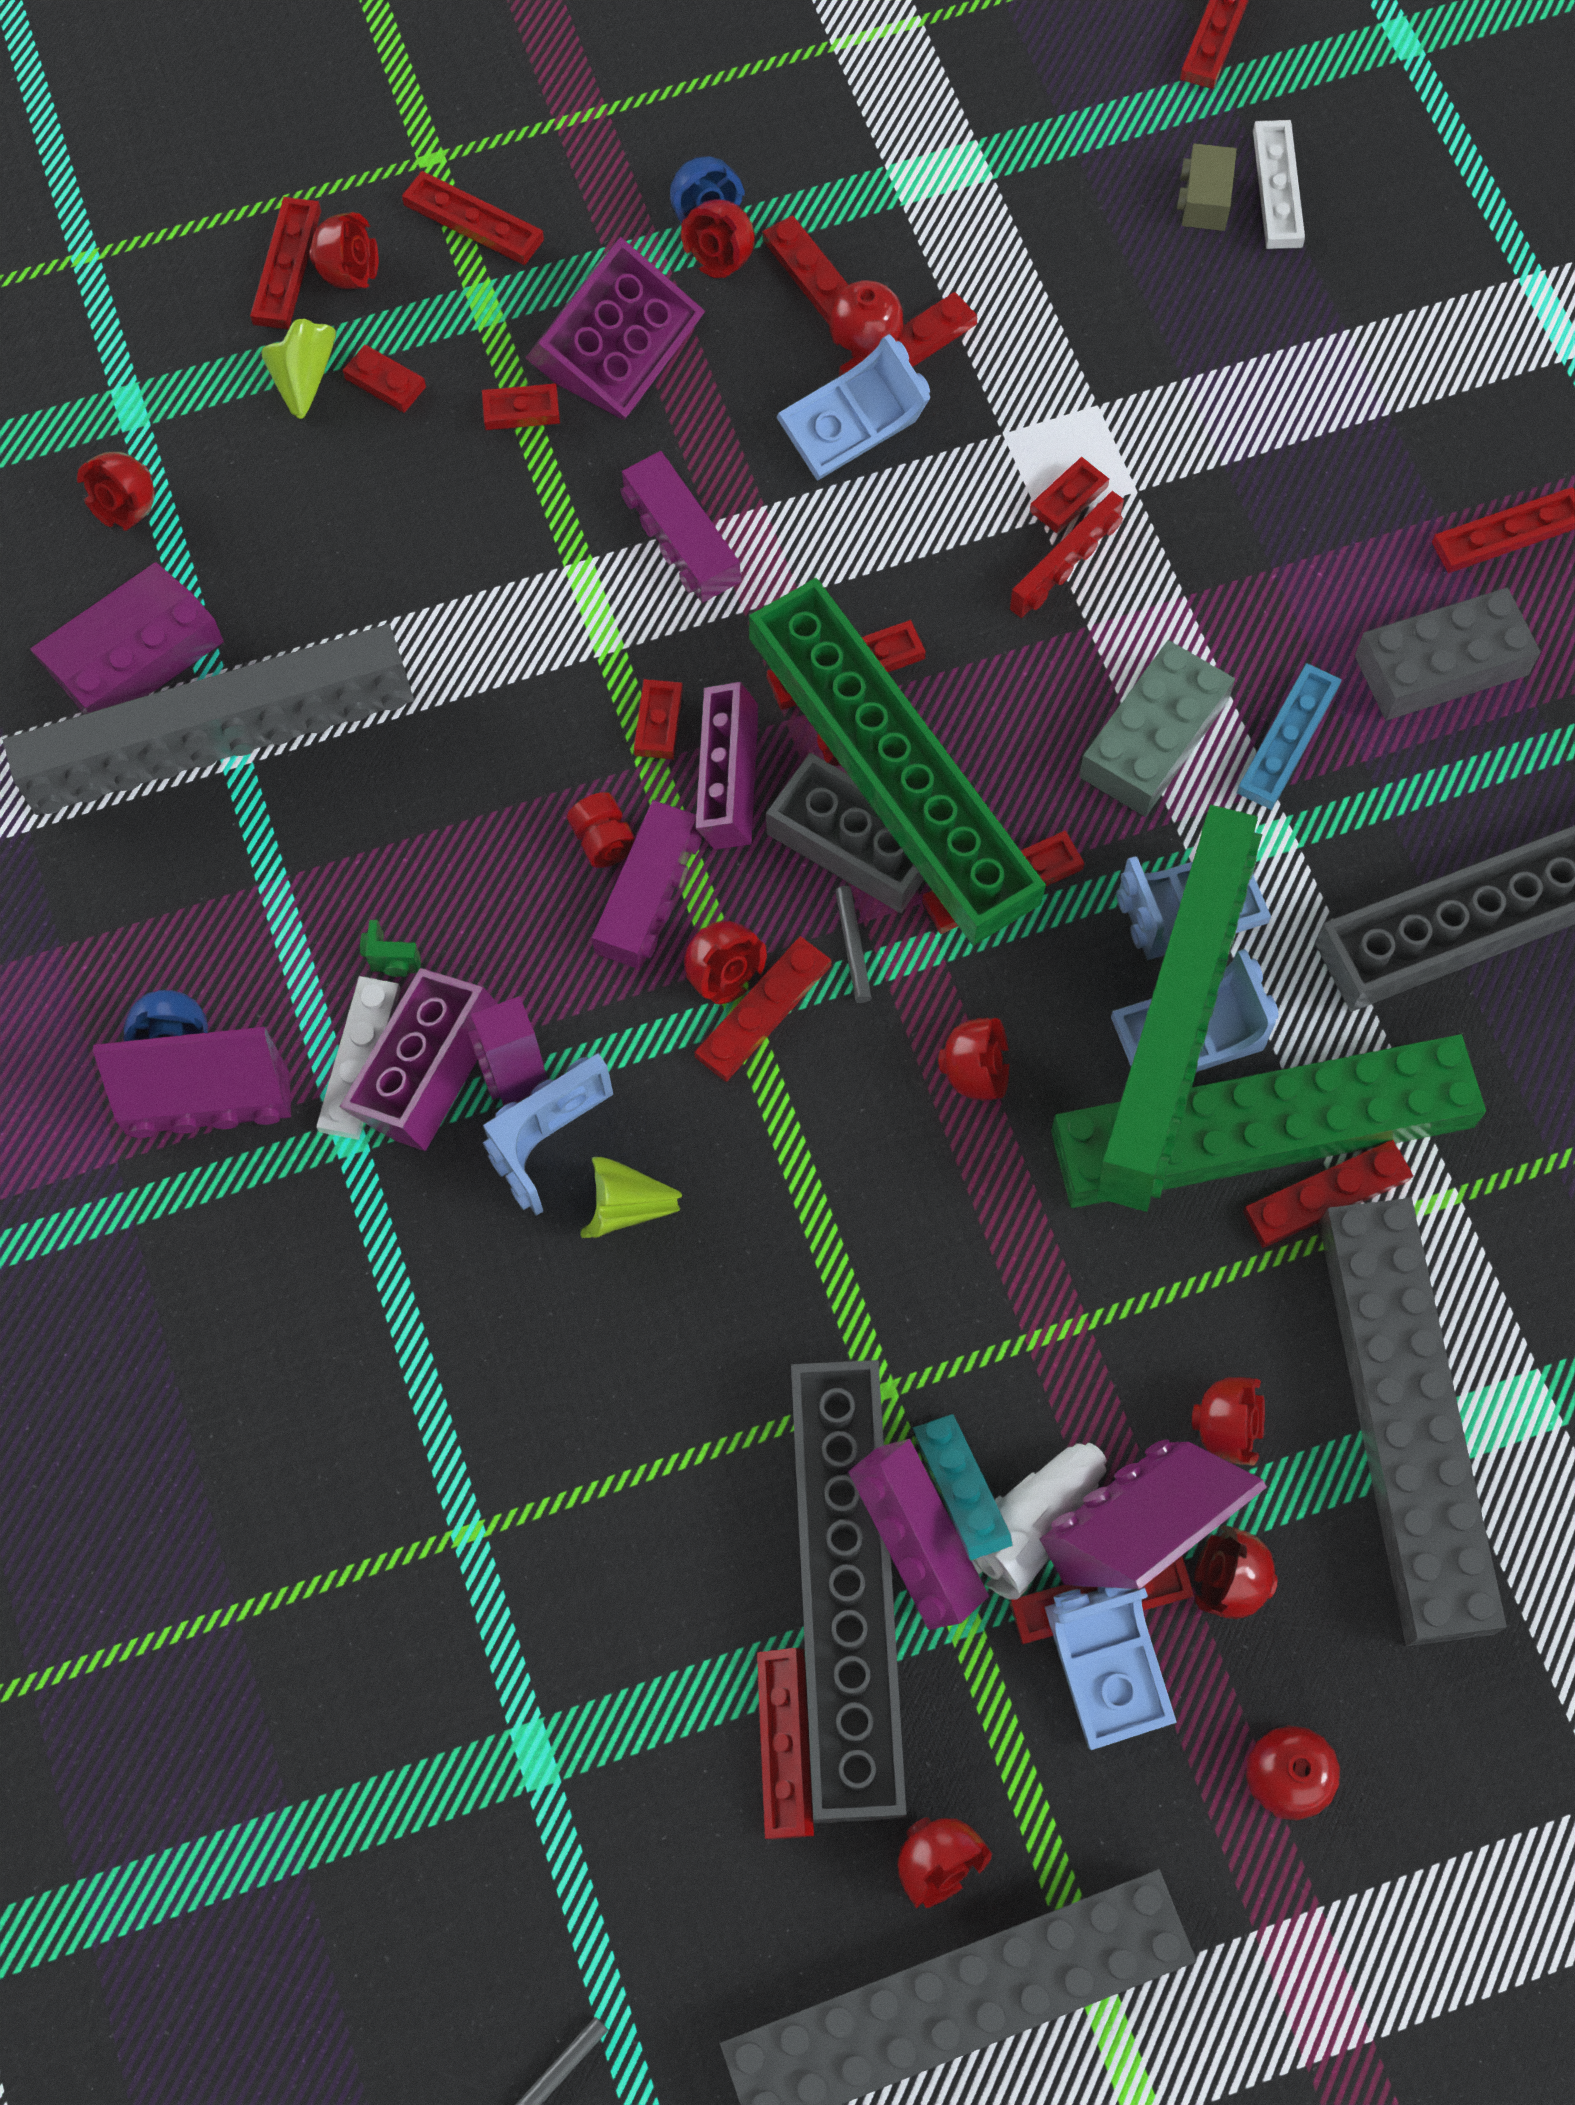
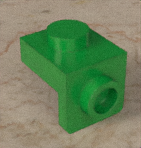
[360,920,421,977]

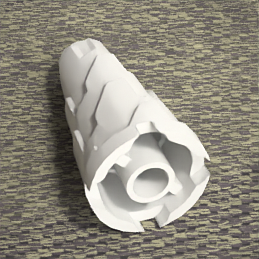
[971,1443,1107,1600]

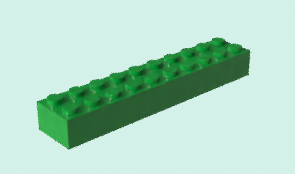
[749,577,1046,946]
[1097,804,1263,1212]
[1051,1034,1486,1208]

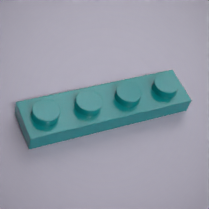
[913,1414,1013,1561]

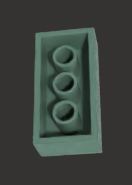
[1079,640,1235,817]

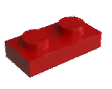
[343,344,426,413]
[482,384,560,430]
[1029,456,1110,534]
[634,679,683,759]

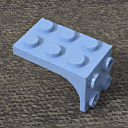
[777,334,930,481]
[1116,856,1271,960]
[1111,949,1279,1072]
[483,1053,613,1216]
[1045,1586,1177,1750]

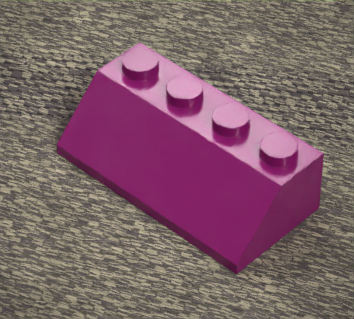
[339,968,498,1151]

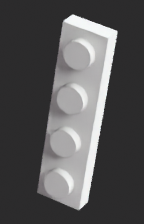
[1253,120,1305,249]
[316,976,401,1140]

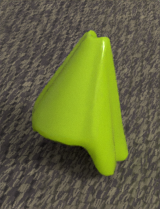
[262,319,336,419]
[580,1156,682,1238]

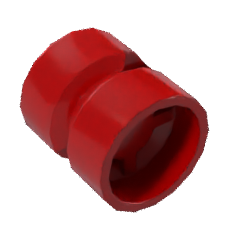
[567,792,636,868]

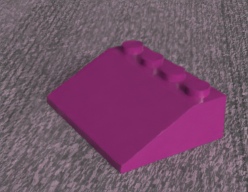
[525,237,705,420]
[30,562,224,714]
[93,1027,291,1138]
[1039,1439,1267,1589]

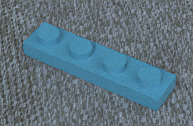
[1236,663,1342,810]

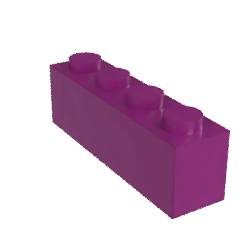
[620,451,741,603]
[696,682,759,850]
[592,800,702,969]
[468,996,548,1106]
[848,1439,989,1630]

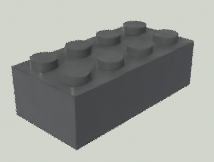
[1355,587,1541,721]
[766,753,924,913]

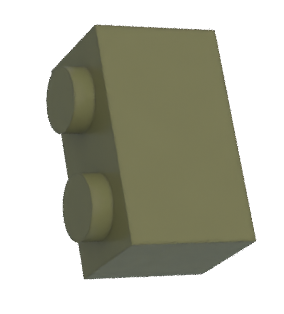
[1177,143,1237,231]

